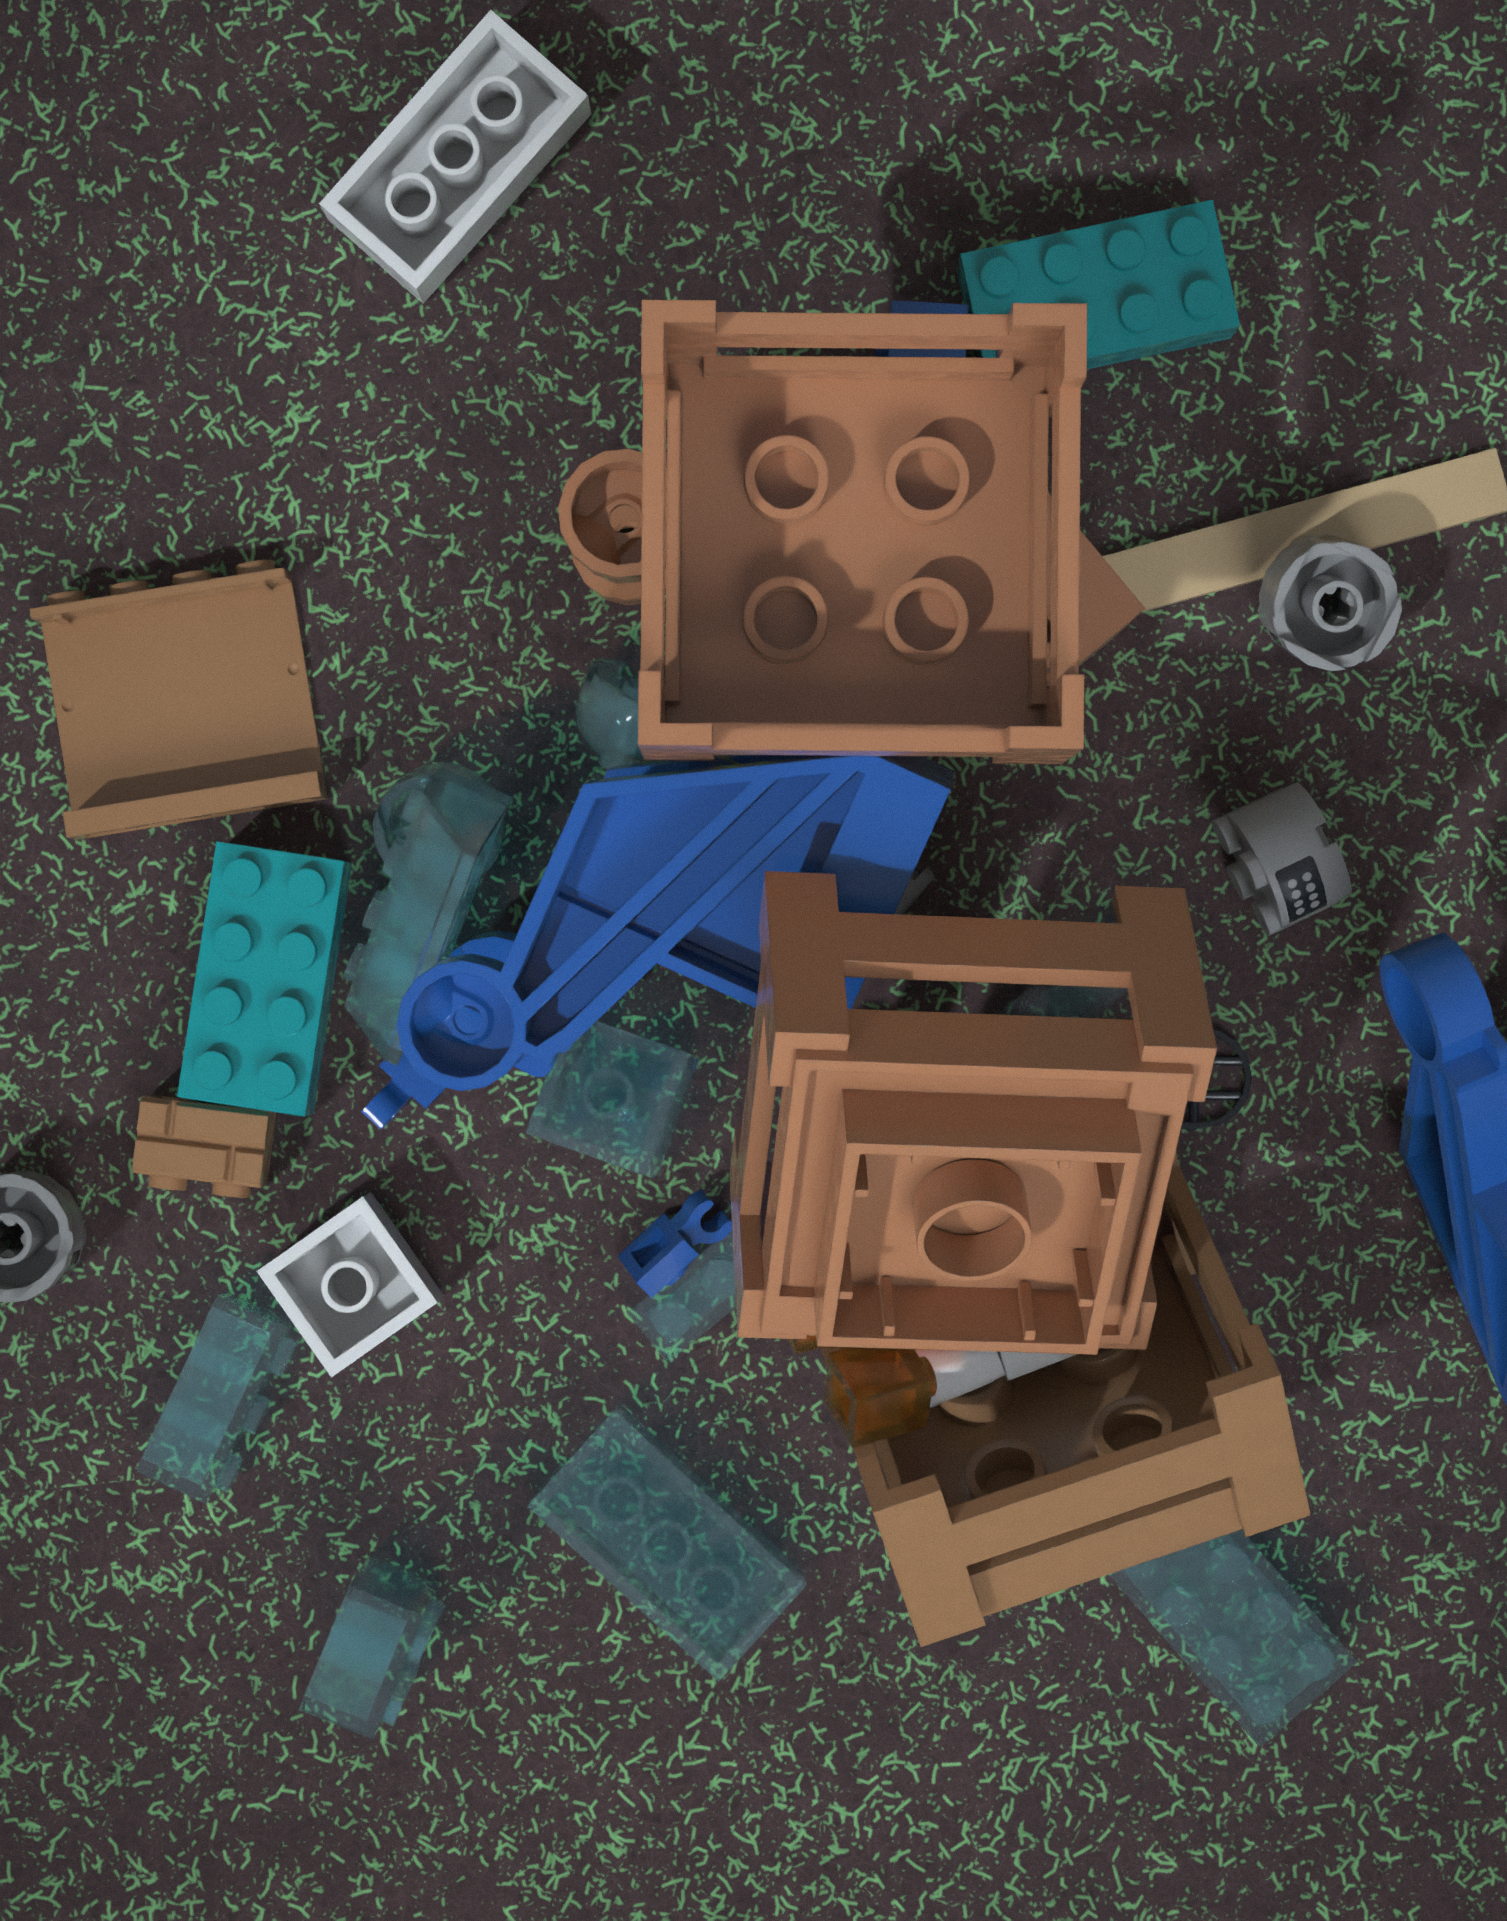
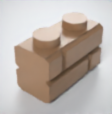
[132,1095,276,1198]

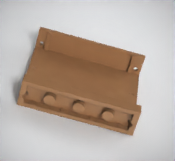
[30,560,328,840]

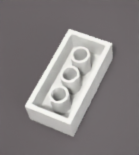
[319,10,591,304]

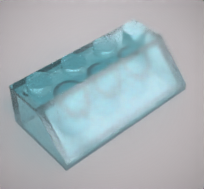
[343,766,512,1065]

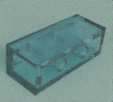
[136,1290,298,1504]

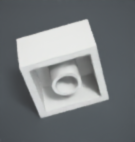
[257,1192,444,1378]

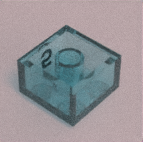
[526,1021,699,1179]

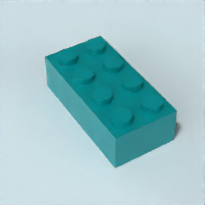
[956,200,1240,369]
[177,841,352,1117]

